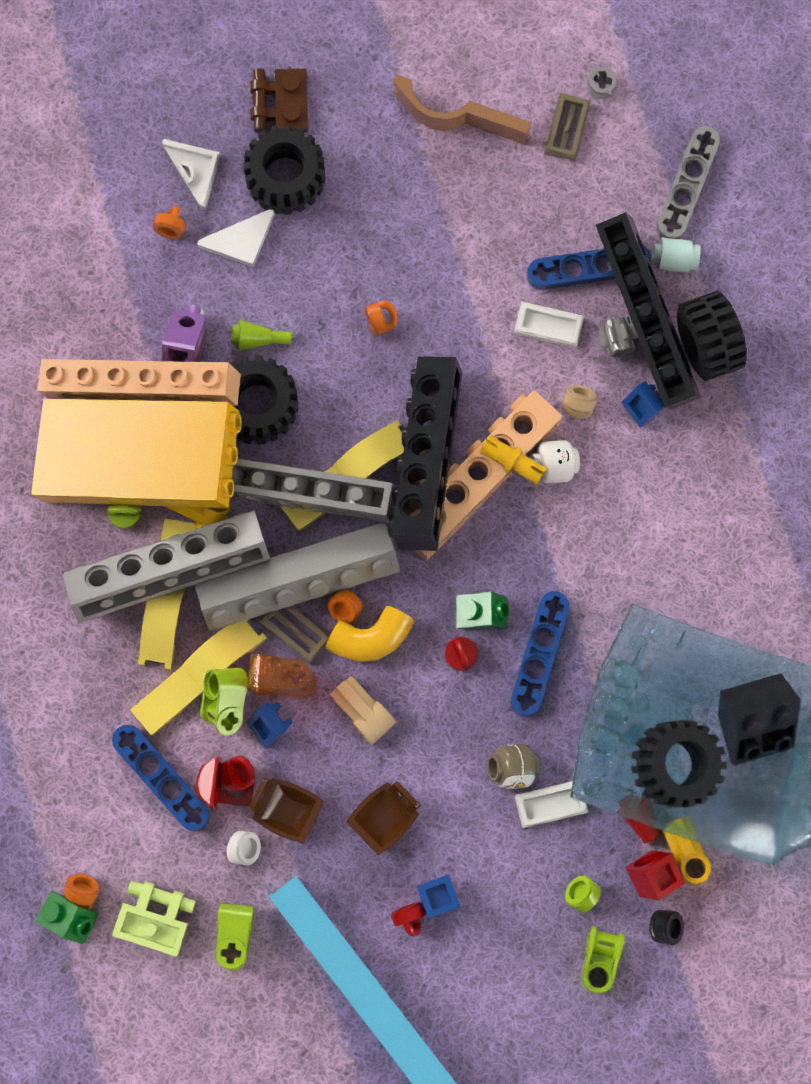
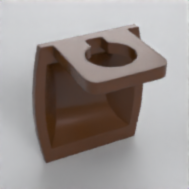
[250,777,325,844]
[346,781,420,856]

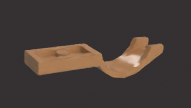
[393,74,531,145]

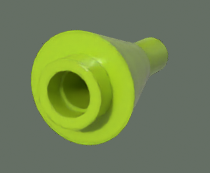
[231,319,292,351]

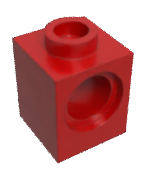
[625,850,685,901]

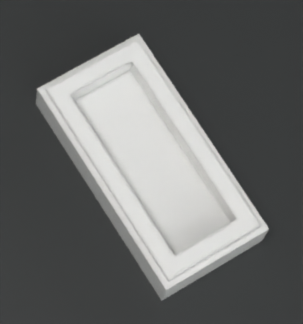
[514,301,584,349]
[514,780,588,829]

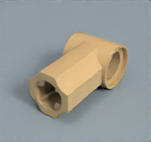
[330,676,397,745]

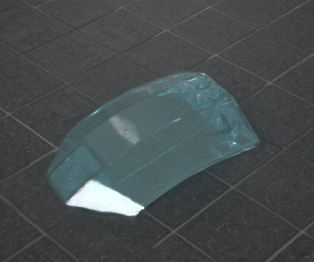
[570,604,811,865]

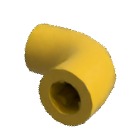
[325,606,415,662]

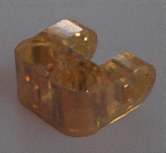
[247,654,318,699]

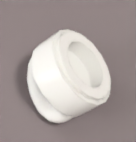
[226,831,261,865]

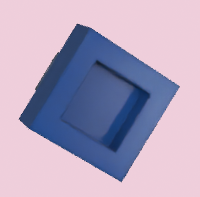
[621,381,665,428]
[246,702,292,748]
[417,874,461,919]

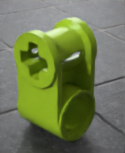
[200,667,248,736]
[216,903,254,971]
[580,925,625,995]

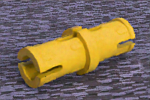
[479,434,547,486]

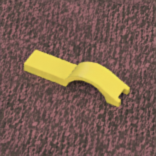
[280,420,404,533]
[138,518,197,670]
[130,619,267,737]

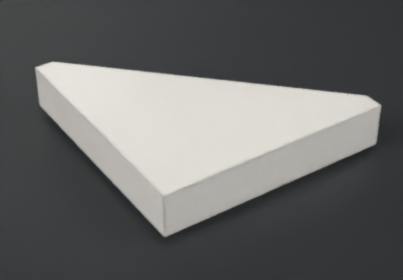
[162,139,221,210]
[197,209,275,267]

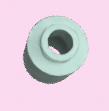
[652,238,700,273]

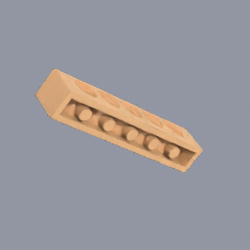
[37,359,241,406]
[410,390,563,562]

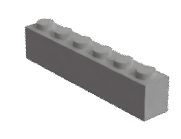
[195,522,400,631]

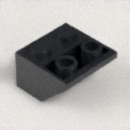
[718,673,801,766]

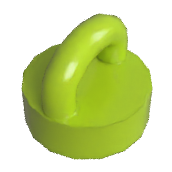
[107,505,141,530]
[565,875,601,913]

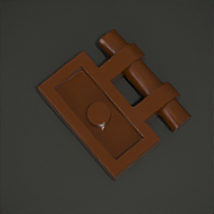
[250,68,308,133]

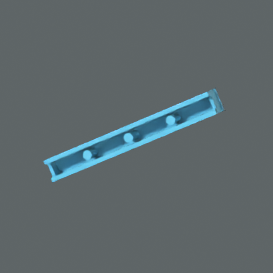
[268,876,457,1084]

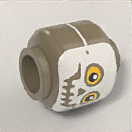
[488,744,540,789]

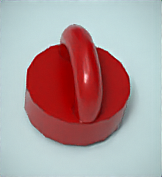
[444,637,478,671]
[220,755,255,792]
[391,901,426,937]

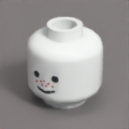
[529,440,580,484]

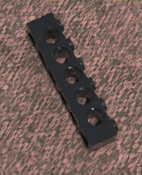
[596,212,701,409]
[388,356,463,551]

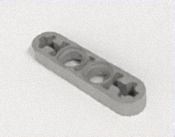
[656,126,720,239]

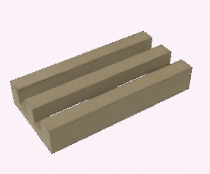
[544,93,591,162]
[259,606,330,664]

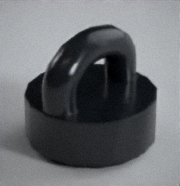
[649,910,684,945]

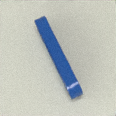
[527,246,651,290]
[511,591,569,717]
[112,725,210,831]

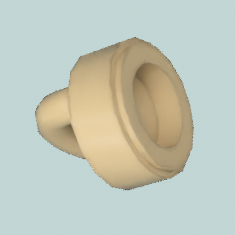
[562,385,598,419]

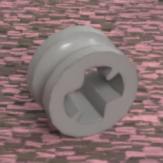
[587,67,617,99]

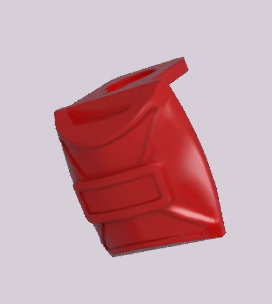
[196,756,254,811]

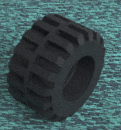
[243,125,325,215]
[677,290,747,381]
[231,355,298,445]
[631,720,727,807]

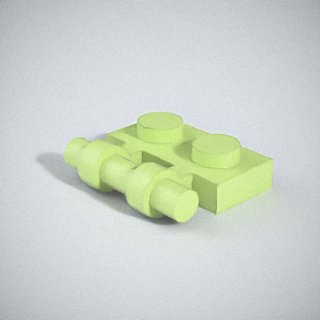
[112,880,196,957]

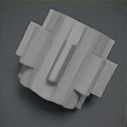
[598,317,639,357]

